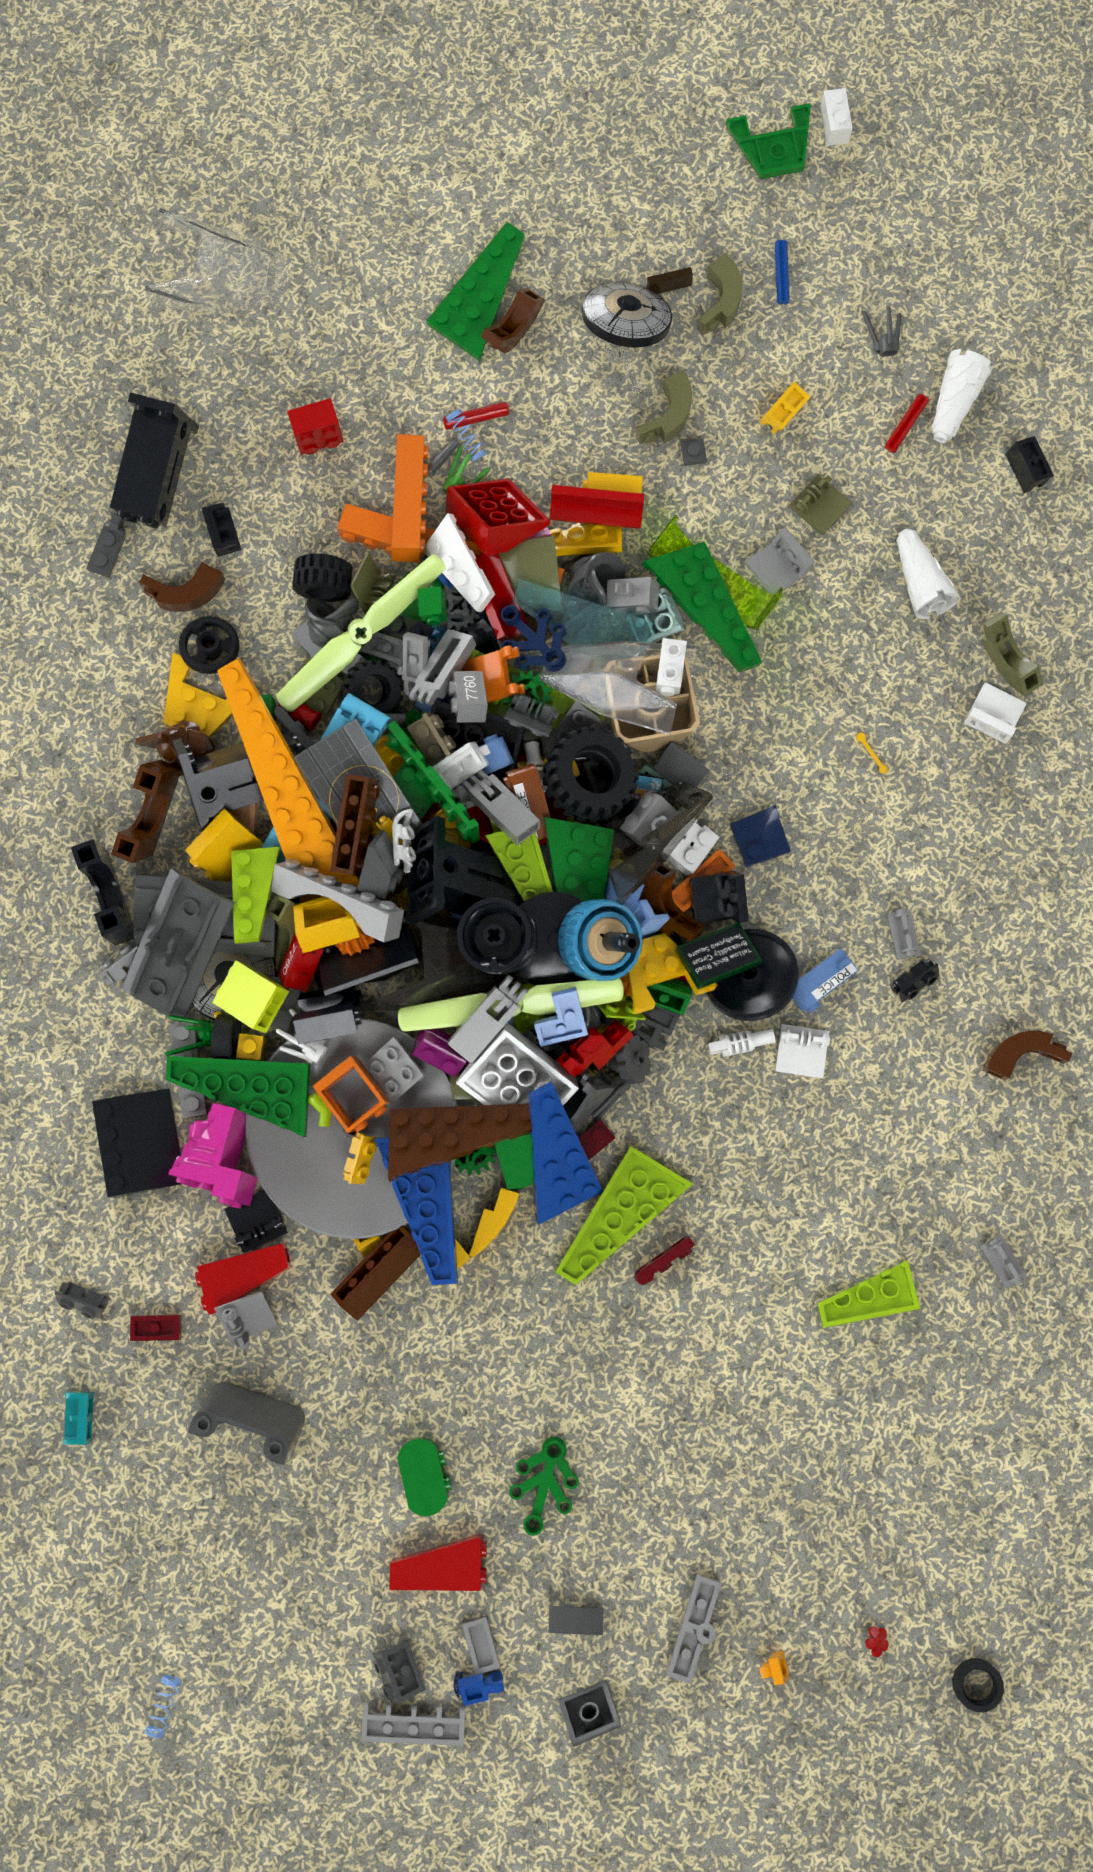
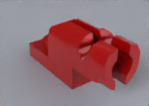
[556,1020,634,1078]

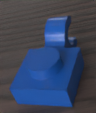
[458,1671,504,1706]

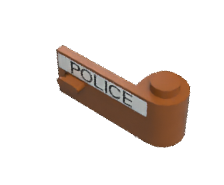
[502,764,551,839]

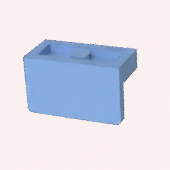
[633,899,670,939]

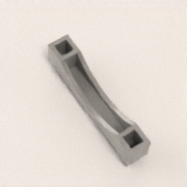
[271,859,404,942]

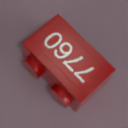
[278,933,324,992]

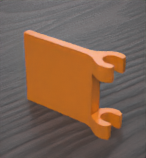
[463,645,525,703]

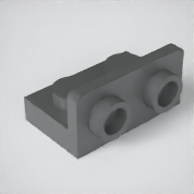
[373,1640,426,1704]

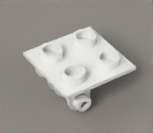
[775,1024,830,1079]

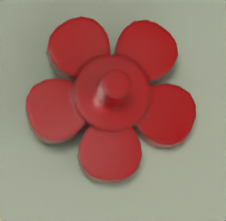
[865,1626,889,1657]

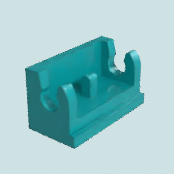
[62,1392,94,1445]

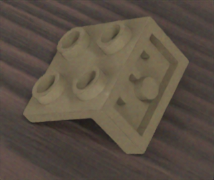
[407,712,457,767]

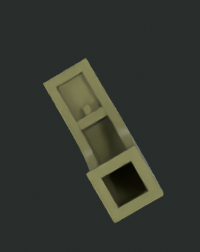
[697,253,742,335]
[636,370,692,444]
[982,612,1043,696]

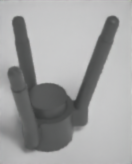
[862,307,902,357]
[592,1072,631,1123]

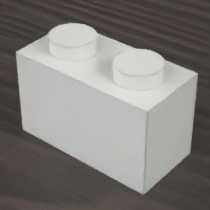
[820,88,852,146]

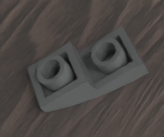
[548,1606,604,1635]

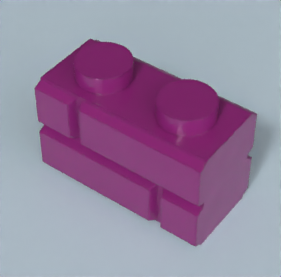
[412,1028,467,1077]

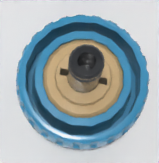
[558,899,642,981]

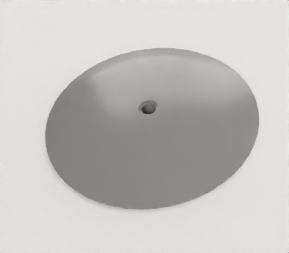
[245,1019,458,1239]

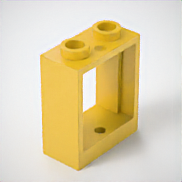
[293,897,360,953]

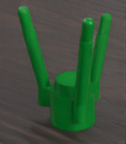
[165,1015,214,1056]

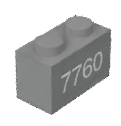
[448,671,488,722]

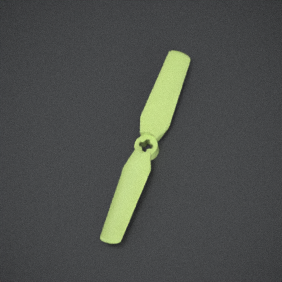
[276,554,446,712]
[398,978,624,1032]

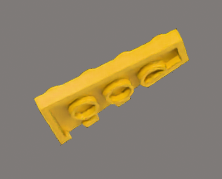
[549,523,622,556]

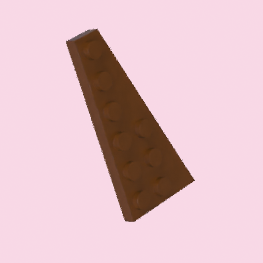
[388,1104,532,1182]

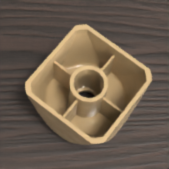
[605,655,700,753]

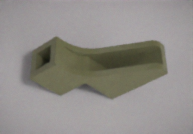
[266,894,298,973]

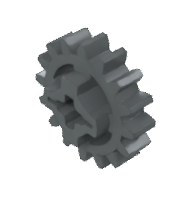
[437,585,480,633]

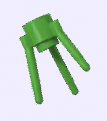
[443,446,490,494]

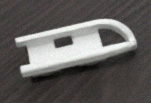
[392,809,416,873]

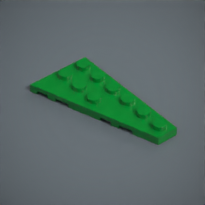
[426,222,525,361]
[642,541,762,673]
[386,720,480,845]
[543,817,614,901]
[166,1056,311,1137]

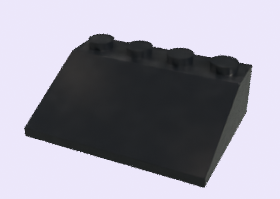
[421,700,526,783]
[318,921,419,996]
[92,1089,182,1198]

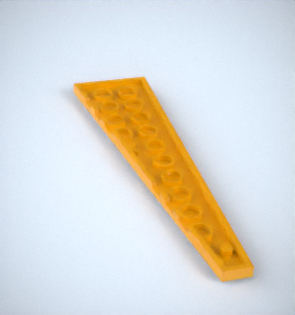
[217,658,360,927]

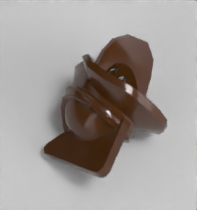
[135,721,215,776]

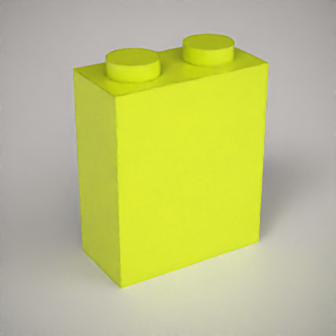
[212,960,289,1033]

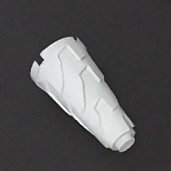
[931,349,993,443]
[896,528,960,619]

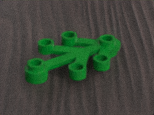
[509,1437,579,1536]

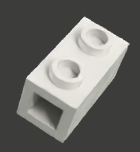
[656,638,687,696]

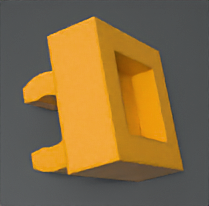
[759,1651,790,1686]

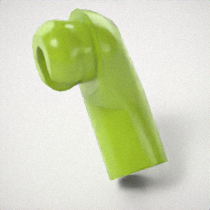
[308,1093,332,1127]

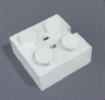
[652,808,720,876]

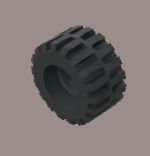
[292,553,353,602]
[340,660,404,714]

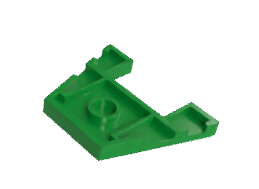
[726,103,811,179]
[386,740,434,821]

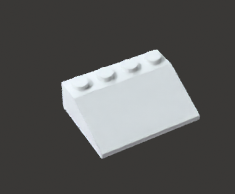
[456,1023,579,1105]

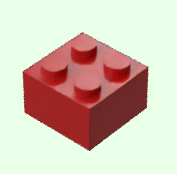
[287,398,344,455]

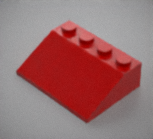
[445,478,551,556]

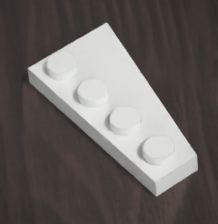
[425,513,495,612]

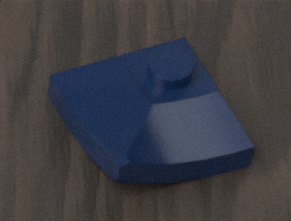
[730,805,791,868]

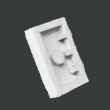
[964,683,1026,744]

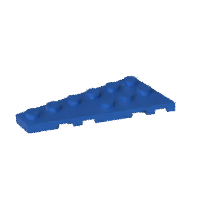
[529,1082,603,1225]
[374,1137,458,1285]

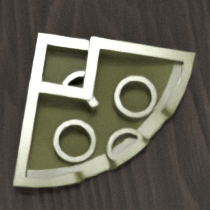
[499,536,562,612]

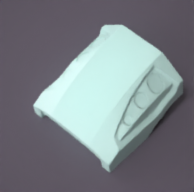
[626,588,684,649]

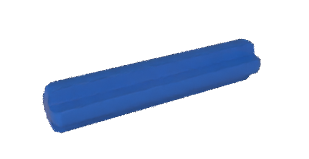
[775,240,790,305]

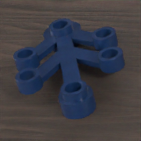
[501,605,567,672]

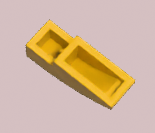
[469,1188,520,1257]

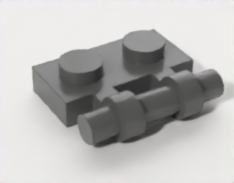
[631,1006,680,1051]

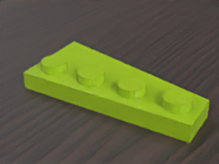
[485,831,553,901]
[231,847,281,944]
[817,1260,920,1329]

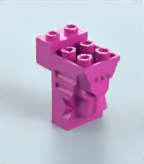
[168,1103,258,1209]

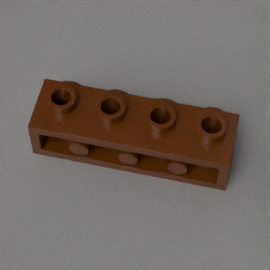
[330,774,381,876]
[330,1226,421,1321]

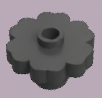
[608,1035,651,1084]

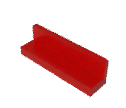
[549,485,645,529]
[474,553,529,642]

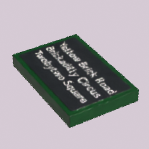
[675,922,762,989]

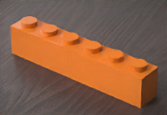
[392,434,429,563]

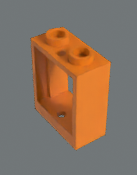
[313,1055,391,1133]

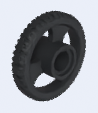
[179,616,240,674]

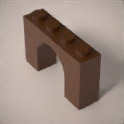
[111,760,181,863]

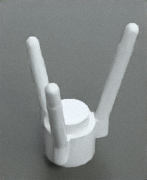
[276,1009,328,1064]

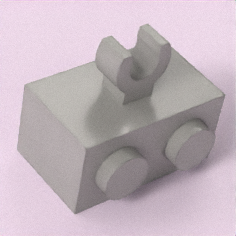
[606,577,659,616]
[620,790,678,850]

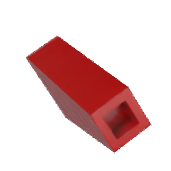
[195,1243,292,1315]
[389,1534,487,1591]

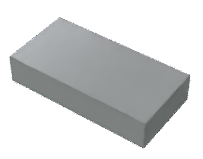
[462,1615,500,1675]

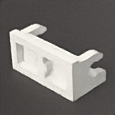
[433,742,489,790]

